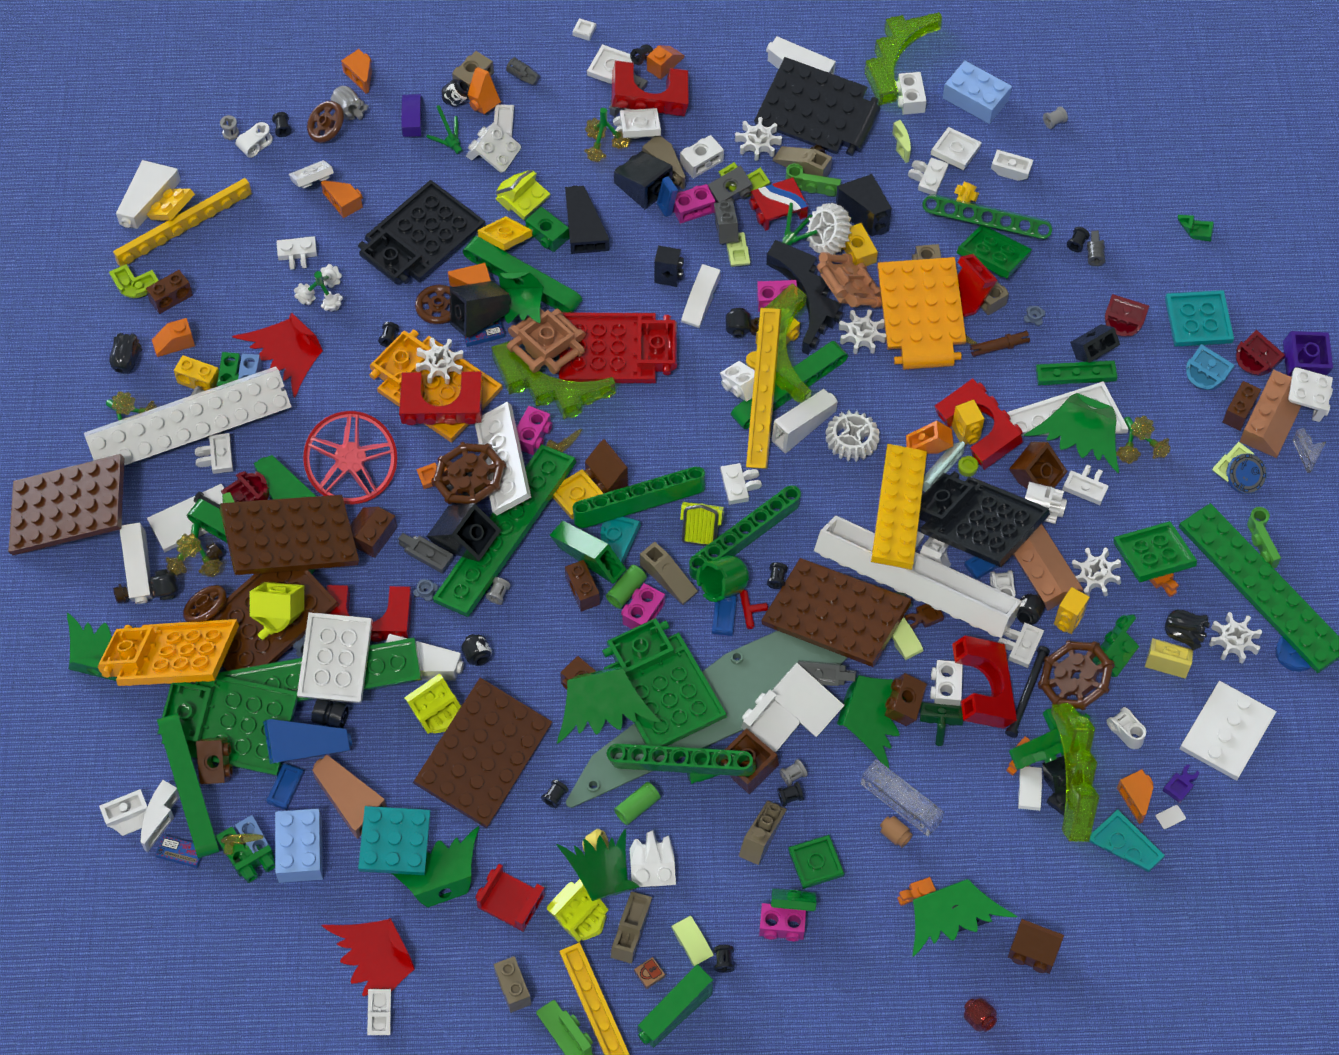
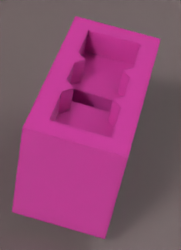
[673,184,715,224]
[757,280,798,312]
[516,406,553,455]
[621,583,665,629]
[759,903,806,942]

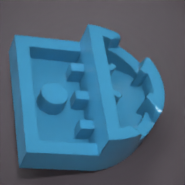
[1186,344,1235,390]

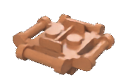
[817,252,882,308]
[507,308,586,374]

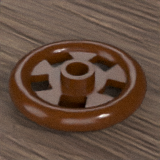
[307,101,344,143]
[415,285,450,324]
[183,585,227,622]

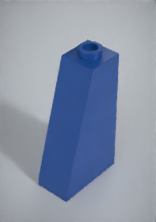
[263,719,352,764]

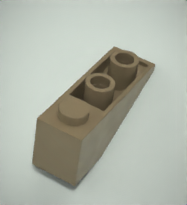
[642,136,685,189]
[772,146,832,177]
[640,541,698,605]
[739,800,787,865]

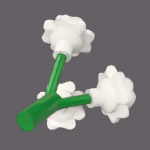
[294,264,343,312]

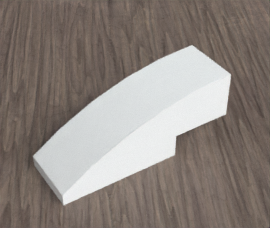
[681,264,721,328]
[141,780,180,852]

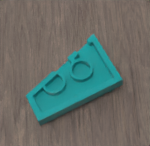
[600,517,641,564]
[1086,809,1165,872]

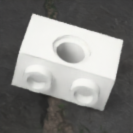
[680,135,724,179]

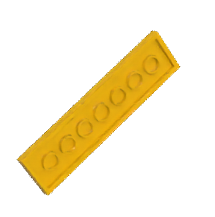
[871,444,927,570]

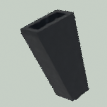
[565,185,609,254]

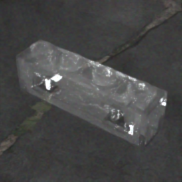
[861,759,944,837]

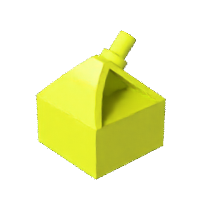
[250,582,304,640]

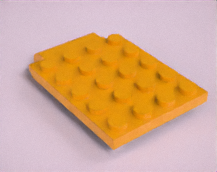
[877,257,966,370]
[369,329,503,443]
[98,619,239,686]

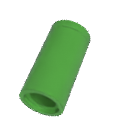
[606,565,647,609]
[614,782,661,826]

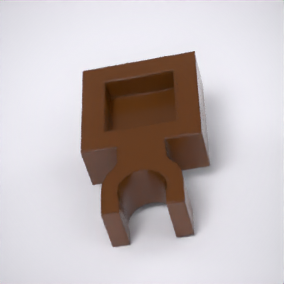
[904,603,944,630]

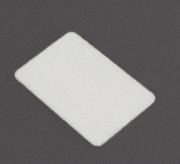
[1156,805,1186,829]

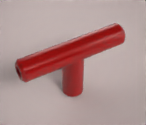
[740,590,768,629]

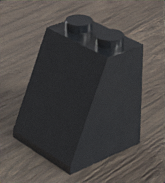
[614,151,673,210]
[836,174,892,237]
[450,281,511,338]
[426,503,501,562]

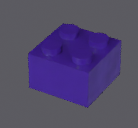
[1283,331,1333,377]

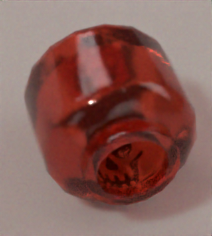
[963,998,997,1032]

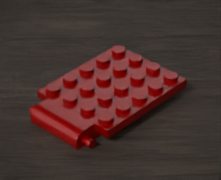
[559,312,677,383]

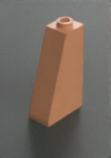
[312,754,387,839]

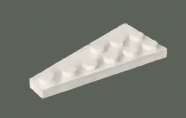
[1007,381,1129,436]

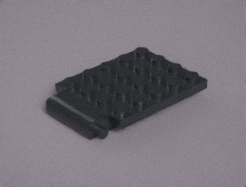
[754,57,881,156]
[358,180,486,285]
[919,471,1050,567]

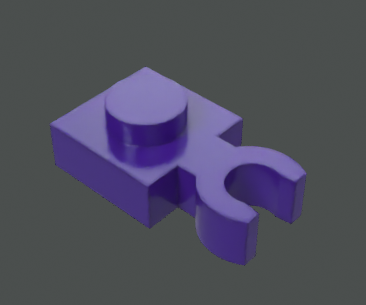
[1163,764,1199,803]

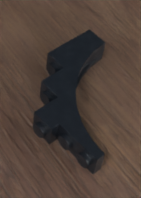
[766,240,844,355]

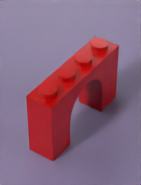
[612,60,688,116]
[399,371,483,425]
[935,378,1023,470]
[327,585,412,642]
[952,635,1017,729]

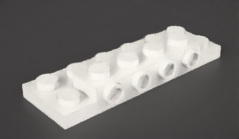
[475,402,531,515]

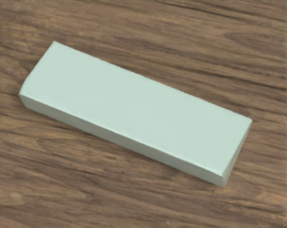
[922,441,965,492]

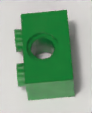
[525,207,569,253]

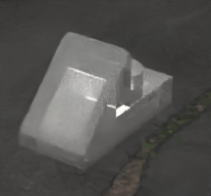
[1293,428,1326,473]

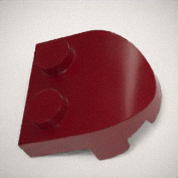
[1105,294,1149,337]
[1236,329,1286,376]
[221,471,269,502]

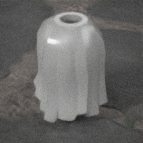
[331,86,369,121]

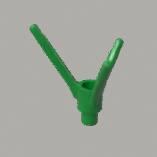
[426,105,463,154]
[782,202,818,246]

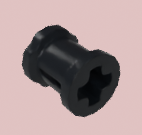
[630,44,653,65]
[272,112,291,137]
[1067,227,1090,252]
[378,322,400,347]
[767,562,788,589]
[541,779,569,808]
[777,782,804,807]
[714,945,735,973]

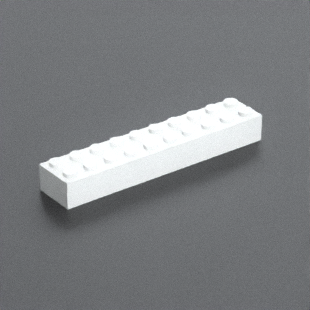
[84,367,291,465]
[814,516,1022,638]

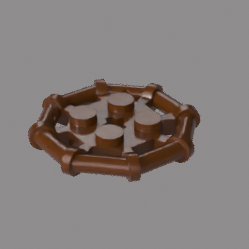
[431,441,506,505]
[1038,640,1115,711]

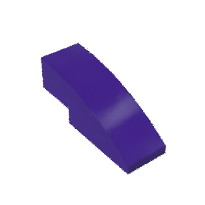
[401,94,422,137]

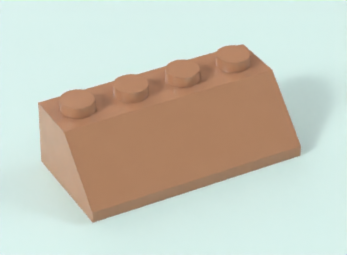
[1240,369,1302,458]
[1013,524,1083,611]

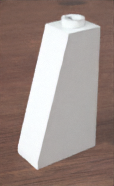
[766,37,836,74]
[116,160,180,229]
[771,389,838,454]
[120,523,153,604]
[386,634,464,680]

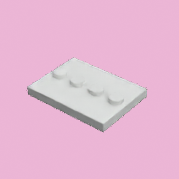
[297,612,373,703]
[1180,681,1276,781]

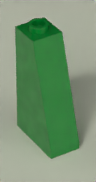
[254,455,316,500]
[550,521,626,584]
[638,964,713,1048]

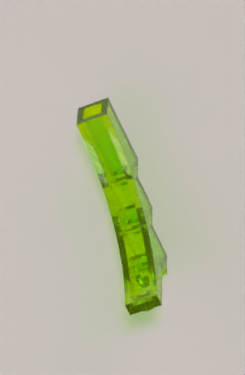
[864,12,942,106]
[759,283,811,403]
[491,341,616,419]
[1051,703,1099,842]

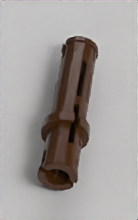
[970,330,1030,357]

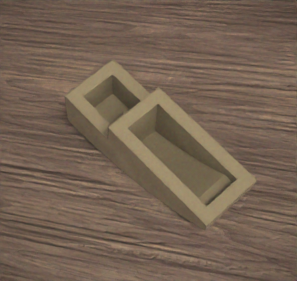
[610,891,652,964]

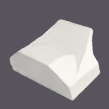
[991,150,1033,181]
[920,537,951,567]
[99,789,147,836]

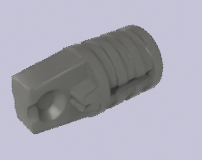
[506,57,540,85]
[1087,230,1105,266]

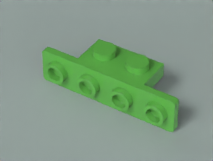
[536,1000,593,1055]

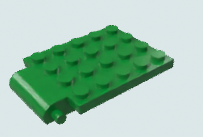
[602,618,727,746]
[157,675,298,776]

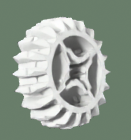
[806,203,853,255]
[825,410,880,462]

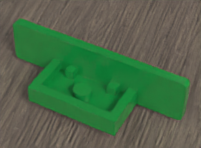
[1078,614,1139,677]
[1009,720,1083,770]

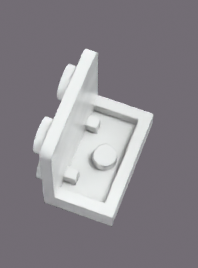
[466,122,521,173]
[1288,368,1333,422]
[741,690,799,752]

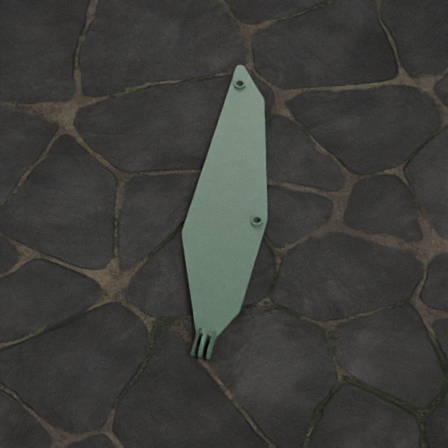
[566,592,912,808]

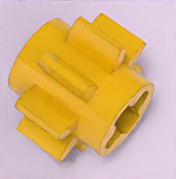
[954,181,979,202]

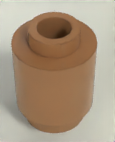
[880,816,913,848]

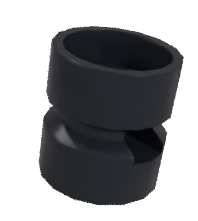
[311,699,349,729]

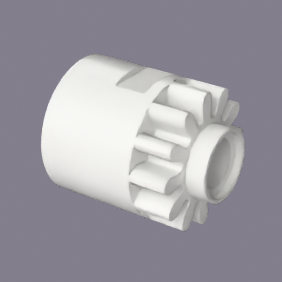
[1025,482,1067,524]

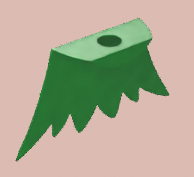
[493,272,544,323]
[1024,393,1119,473]
[67,612,117,681]
[557,667,661,744]
[837,675,905,772]
[391,826,479,907]
[556,829,640,901]
[912,879,1018,957]

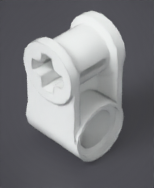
[235,122,273,158]
[990,570,1015,597]
[1107,707,1146,749]

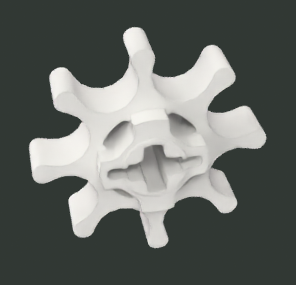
[735,117,782,161]
[839,310,886,354]
[416,338,463,384]
[1072,548,1122,596]
[1209,612,1262,664]

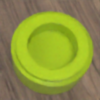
[958,456,978,477]

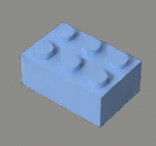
[943,61,1012,124]
[275,809,323,883]

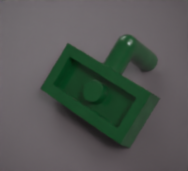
[920,702,963,746]

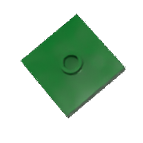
[788,835,844,889]
[771,888,816,911]

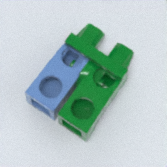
[217,352,263,387]
[215,815,275,883]

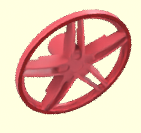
[303,411,397,504]

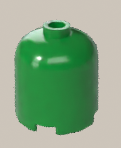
[696,556,749,602]

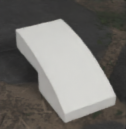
[1018,767,1042,811]
[367,989,391,1035]

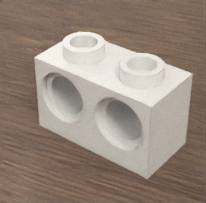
[895,72,926,115]
[720,361,755,402]
[930,660,962,706]

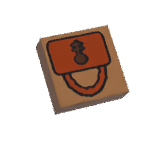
[634,957,665,989]

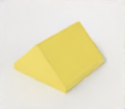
[1145,638,1193,679]

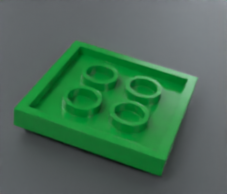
[956,225,1032,278]
[1113,521,1197,583]

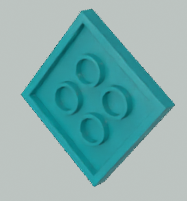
[1165,290,1234,347]
[358,806,431,875]

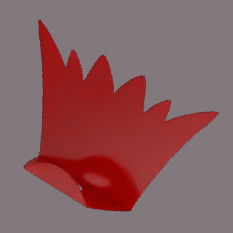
[232,313,323,398]
[321,918,415,997]

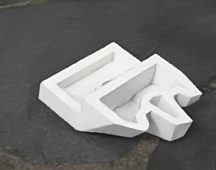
[630,830,676,887]

